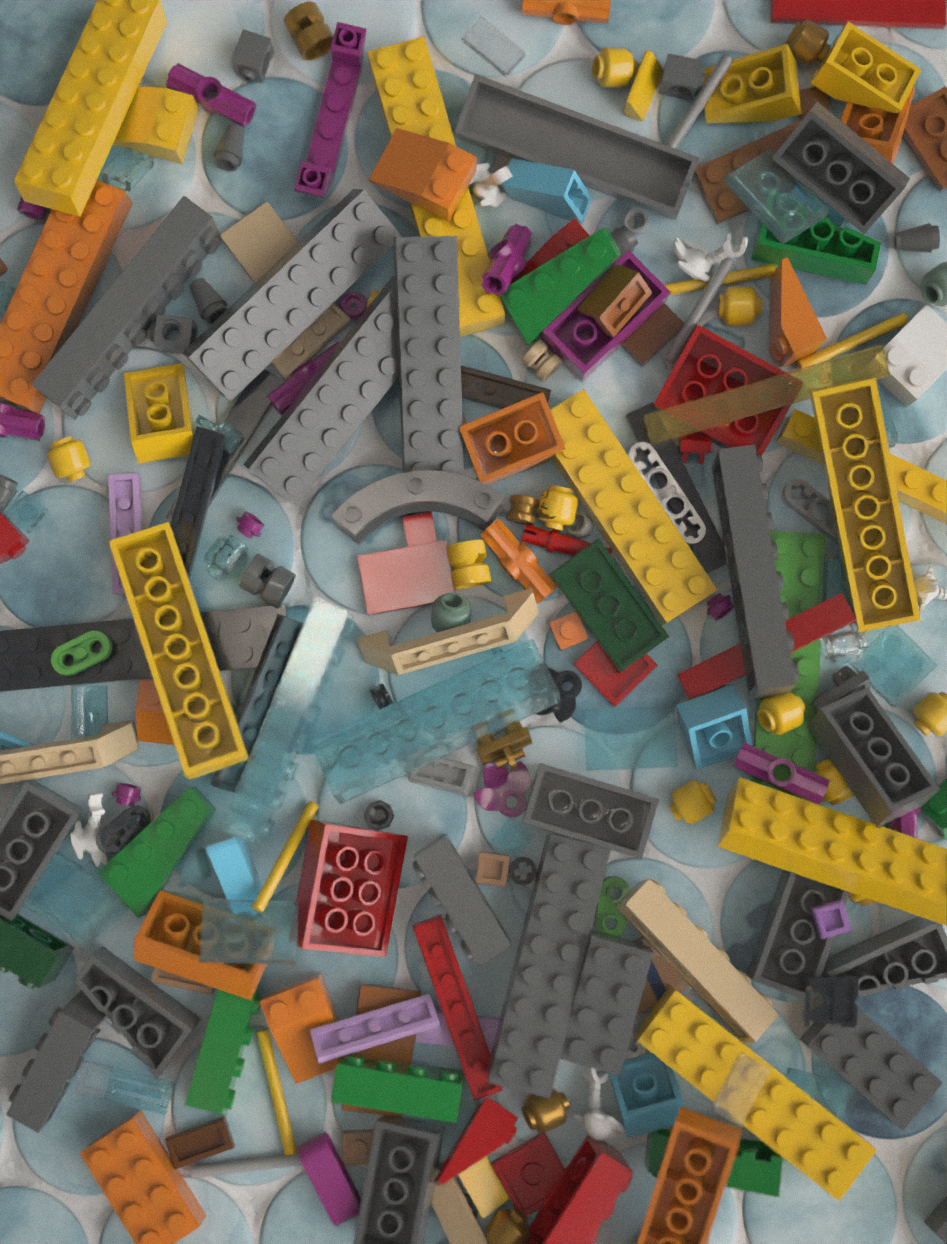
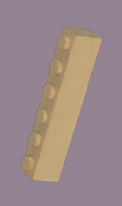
[615,878,779,1042]

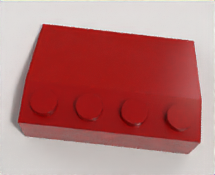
[653,324,804,455]
[288,819,408,957]

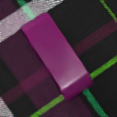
[297,1132,362,1227]

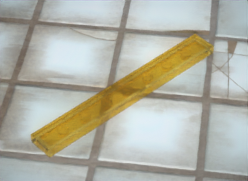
[643,345,890,445]

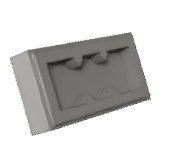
[408,751,475,797]

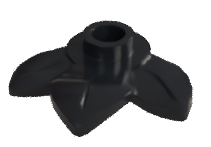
[526,668,582,723]

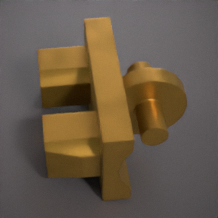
[476,717,533,771]

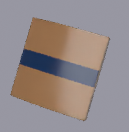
[632,936,691,1014]

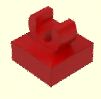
[678,430,712,464]

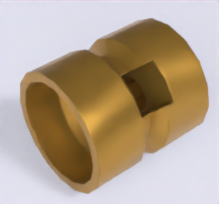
[283,2,334,61]

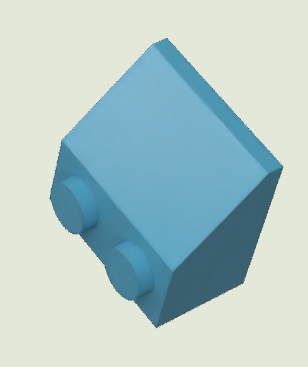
[676,685,752,770]
[609,1053,685,1138]

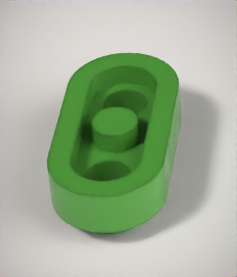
[51,631,112,675]
[594,876,630,937]

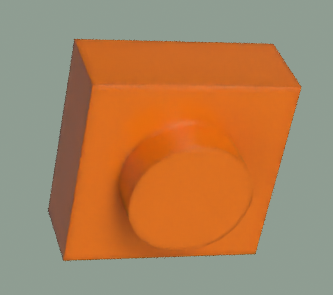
[549,611,589,651]

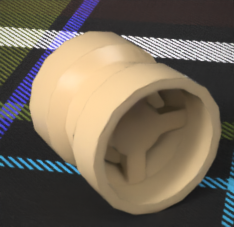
[521,340,563,382]

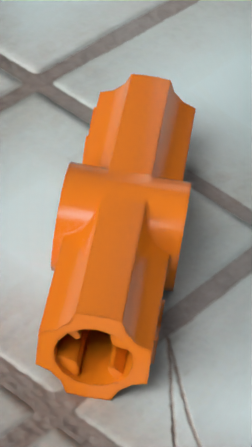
[521,0,611,25]
[480,519,557,604]

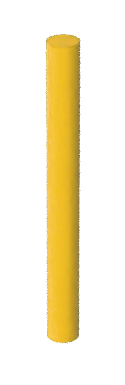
[664,264,776,296]
[797,313,908,371]
[252,801,319,913]
[256,1029,297,1155]

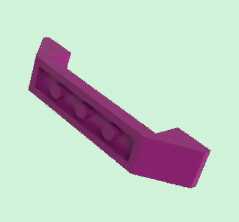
[294,22,366,198]

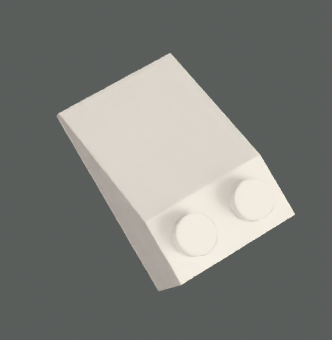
[865,304,947,407]

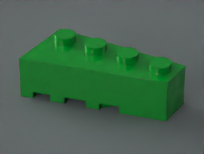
[751,190,881,285]
[500,228,622,345]
[98,787,216,918]
[185,988,262,1115]
[331,1054,465,1123]
[644,1128,783,1197]

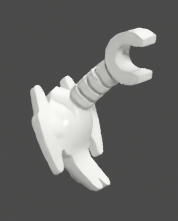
[469,163,512,208]
[673,234,748,282]
[914,566,947,613]
[70,791,118,867]
[574,1066,625,1141]

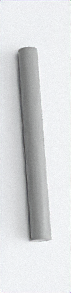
[666,54,733,149]
[664,257,734,364]
[191,1153,302,1179]

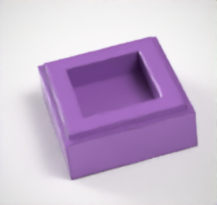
[810,899,852,939]

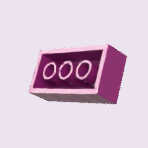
[541,250,671,382]

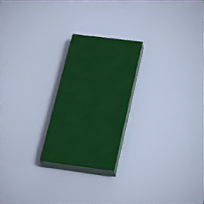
[549,539,669,672]

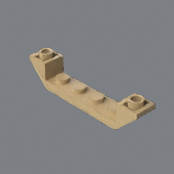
[357,588,539,675]
[0,720,139,785]

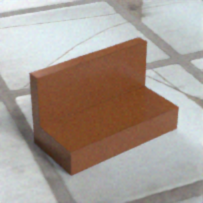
[577,264,652,338]

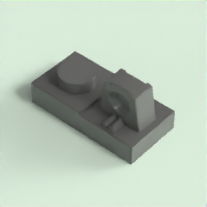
[812,665,870,714]

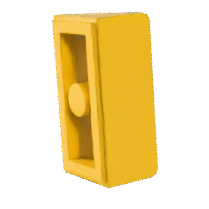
[623,50,663,121]
[459,1156,509,1218]

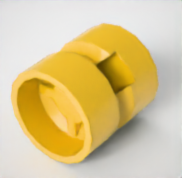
[446,540,492,589]

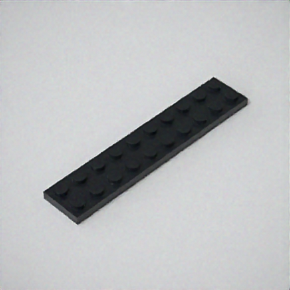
[0,604,288,692]

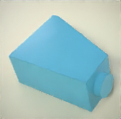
[501,158,593,225]
[206,834,262,919]

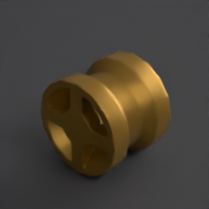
[506,494,539,525]

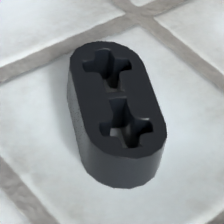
[96,806,151,854]

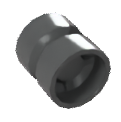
[239,553,296,608]

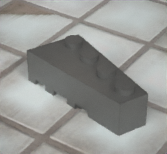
[822,916,947,997]
[74,946,201,1080]
[6,990,107,1133]

